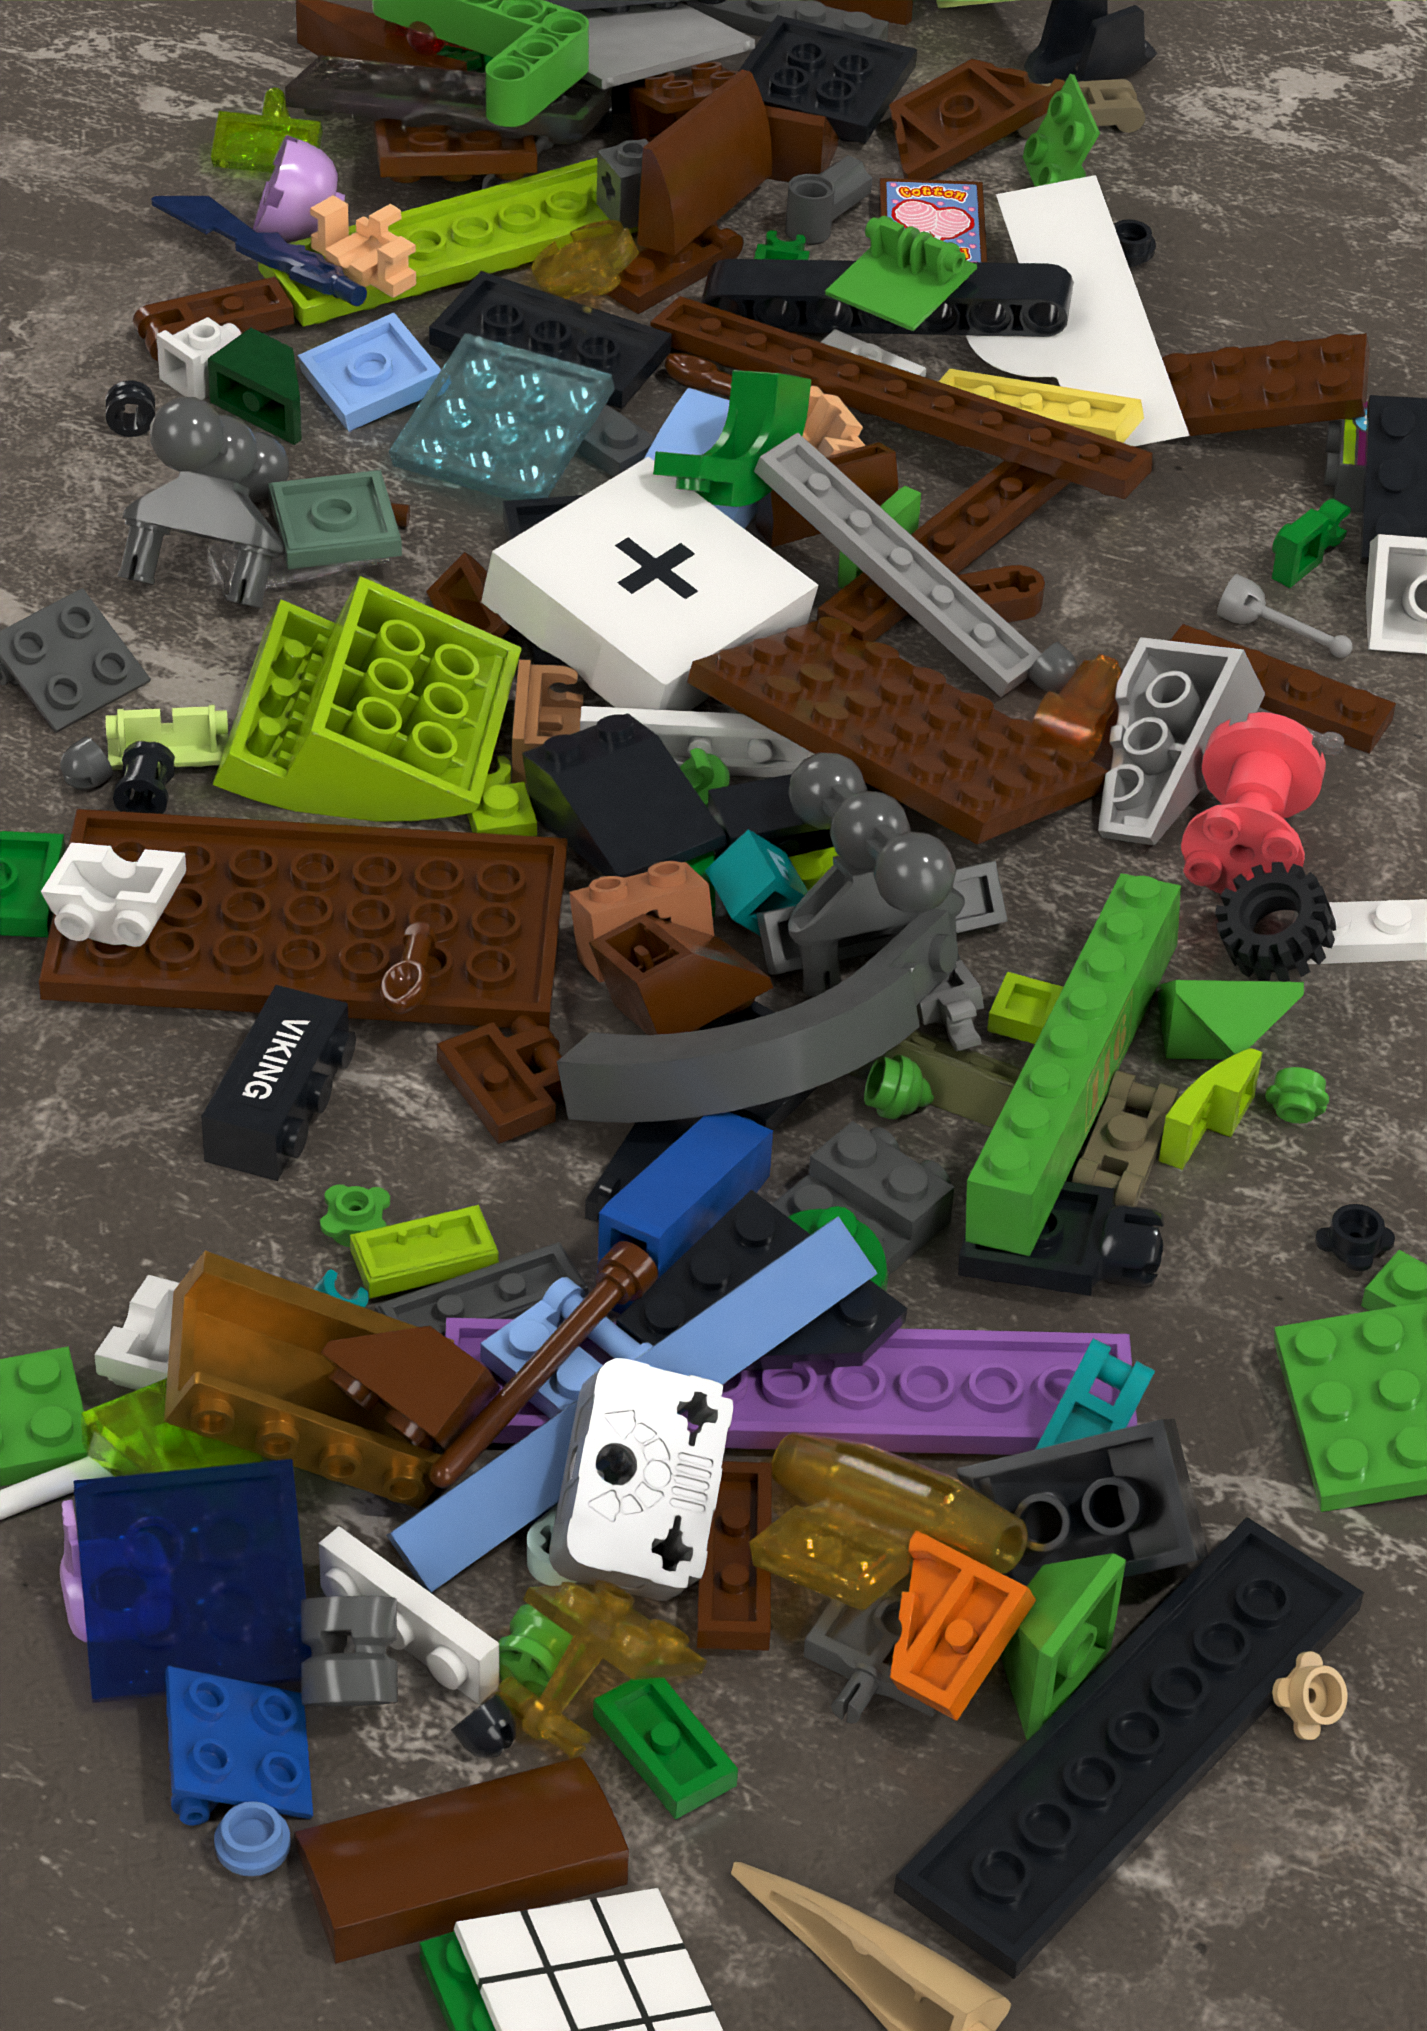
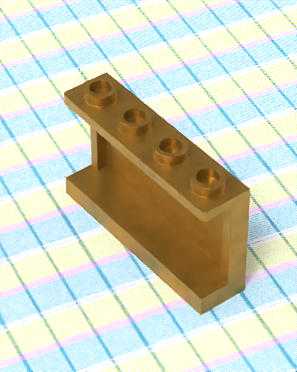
[164,1250,454,1509]

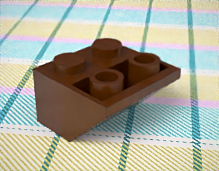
[589,914,774,1035]
[321,1325,500,1452]

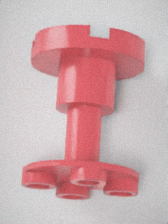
[1181,712,1326,894]

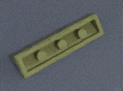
[848,1030,1022,1128]

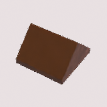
[765,106,839,183]

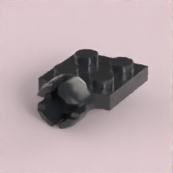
[958,1181,1165,1296]

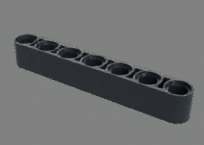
[701,259,1074,337]

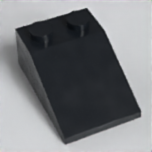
[522,713,727,878]
[956,1418,1209,1586]

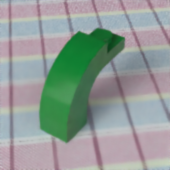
[653,370,811,507]

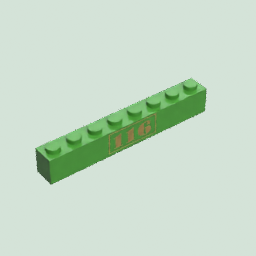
[966,873,1181,1256]

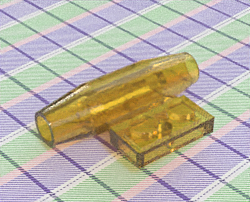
[749,1432,1028,1611]

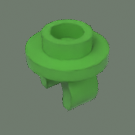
[680,748,730,808]

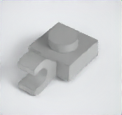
[916,960,984,1051]

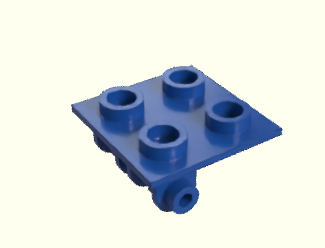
[165,1666,313,1825]

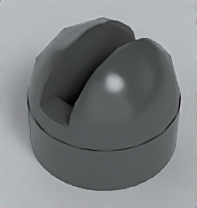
[1027,642,1079,693]
[60,736,113,790]

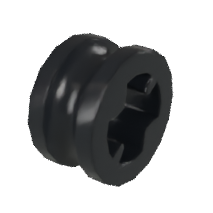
[105,380,155,437]

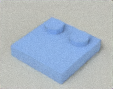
[297,313,446,432]

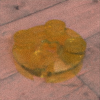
[531,220,639,299]

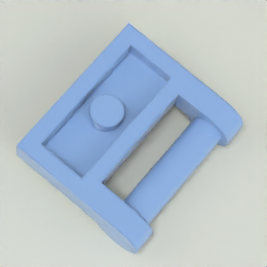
[480,1277,653,1419]

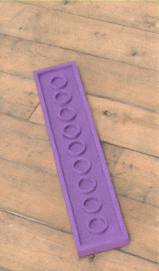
[445,1318,1137,1455]

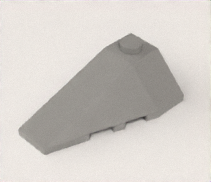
[1098,637,1265,845]

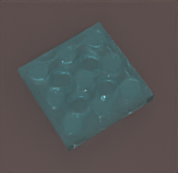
[389,333,615,500]

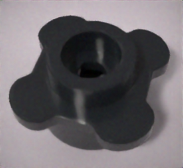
[1315,1204,1395,1271]

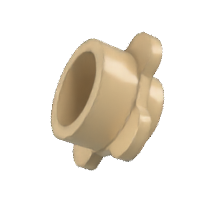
[1272,1651,1347,1740]

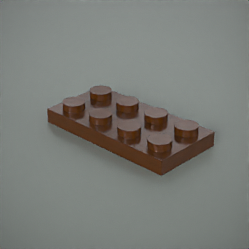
[1162,333,1370,437]

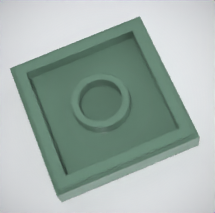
[268,470,402,569]

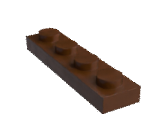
[1170,624,1396,754]

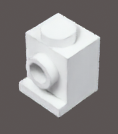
[157,317,242,400]

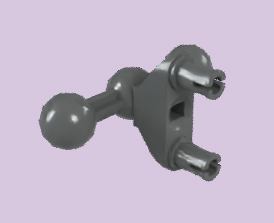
[117,397,289,609]
[788,752,965,997]

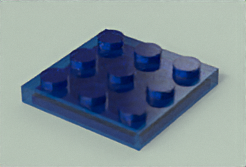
[73,1459,312,1703]

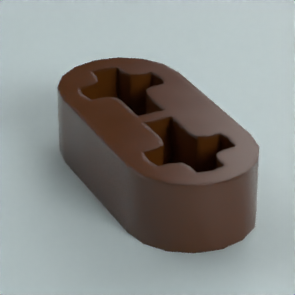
[956,565,1045,623]

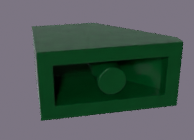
[208,327,302,445]

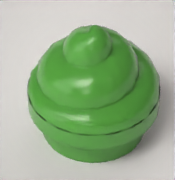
[864,1055,934,1120]

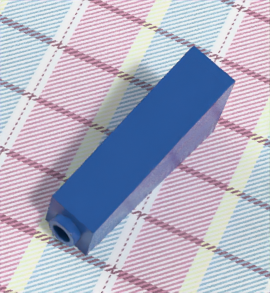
[597,1112,773,1314]

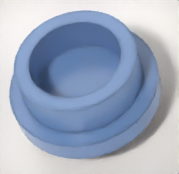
[214,1801,291,1876]

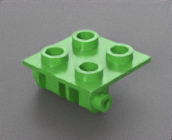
[1022,74,1100,187]
[825,216,977,331]

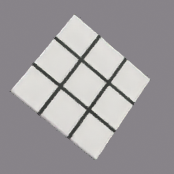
[454,1888,723,2031]

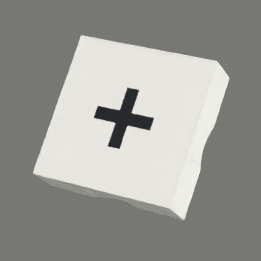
[481,457,818,711]

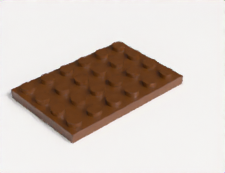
[686,617,1108,844]

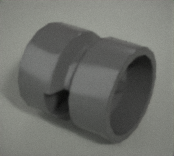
[301,1596,398,1706]

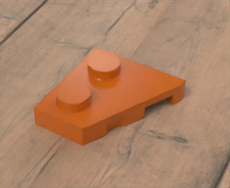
[890,1530,1036,1721]

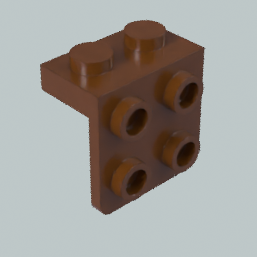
[627,62,739,142]

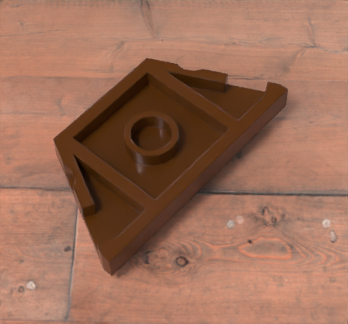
[889,59,1065,180]

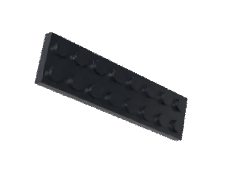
[894,1517,1364,1979]

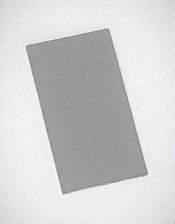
[581,1,755,89]

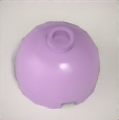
[253,135,345,243]

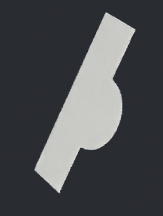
[966,175,1190,447]

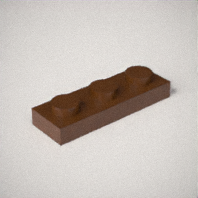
[697,1461,772,1651]

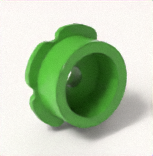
[1265,1067,1329,1124]

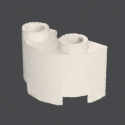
[41,843,186,947]
[95,1275,179,1398]

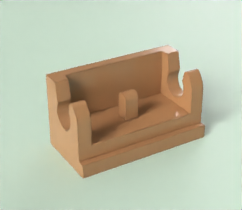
[512,659,583,784]

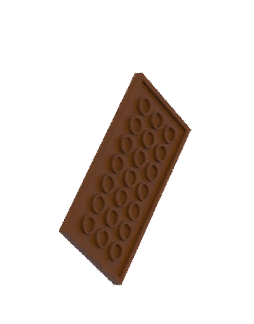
[39,809,568,1029]

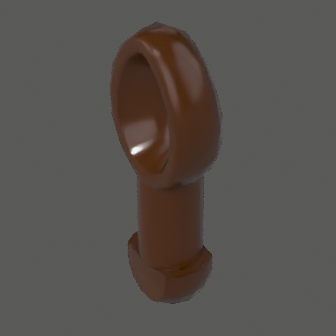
[664,354,732,398]
[380,922,436,1014]

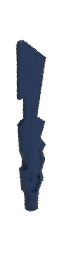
[151,196,367,307]

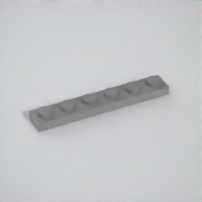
[754,433,1042,697]

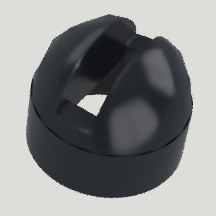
[451,1693,516,1759]

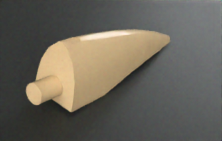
[731,1862,1011,2031]

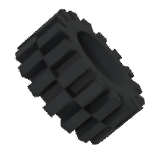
[1215,862,1336,982]

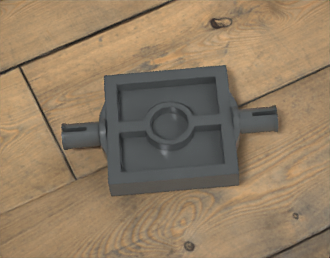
[803,1530,971,1723]

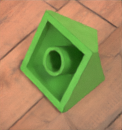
[1158,980,1304,1060]
[1001,1553,1126,1740]

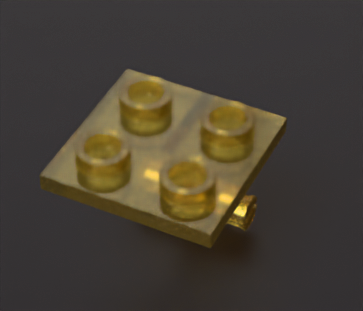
[494,1580,708,1759]

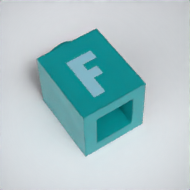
[705,829,808,936]

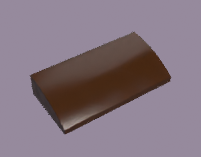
[637,69,772,256]
[294,1756,629,1964]

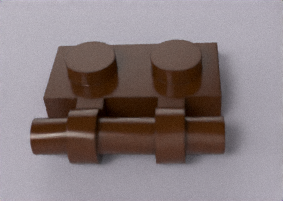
[437,1015,565,1144]

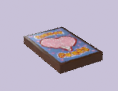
[879,178,987,262]

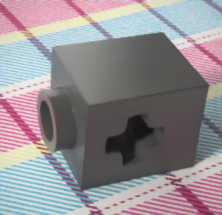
[596,139,649,231]

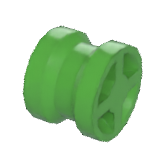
[498,1603,580,1697]

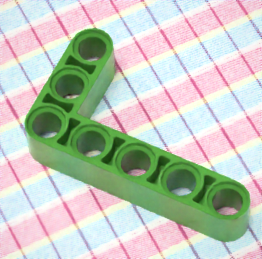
[372,0,589,127]

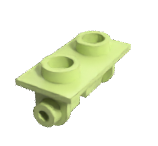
[106,705,229,770]

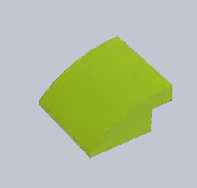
[213,576,522,822]

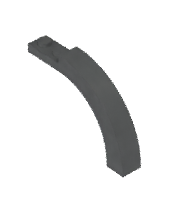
[557,909,958,1123]

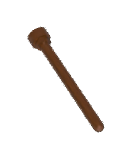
[429,1241,658,1488]

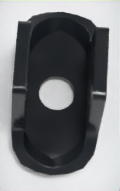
[1024,0,1157,84]

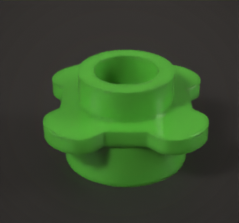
[320,1184,390,1247]

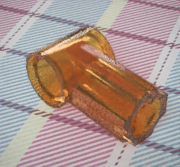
[1033,654,1123,758]

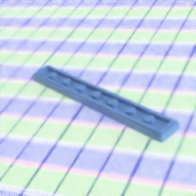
[386,1216,878,1593]

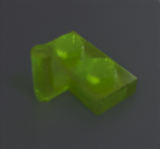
[211,87,323,173]

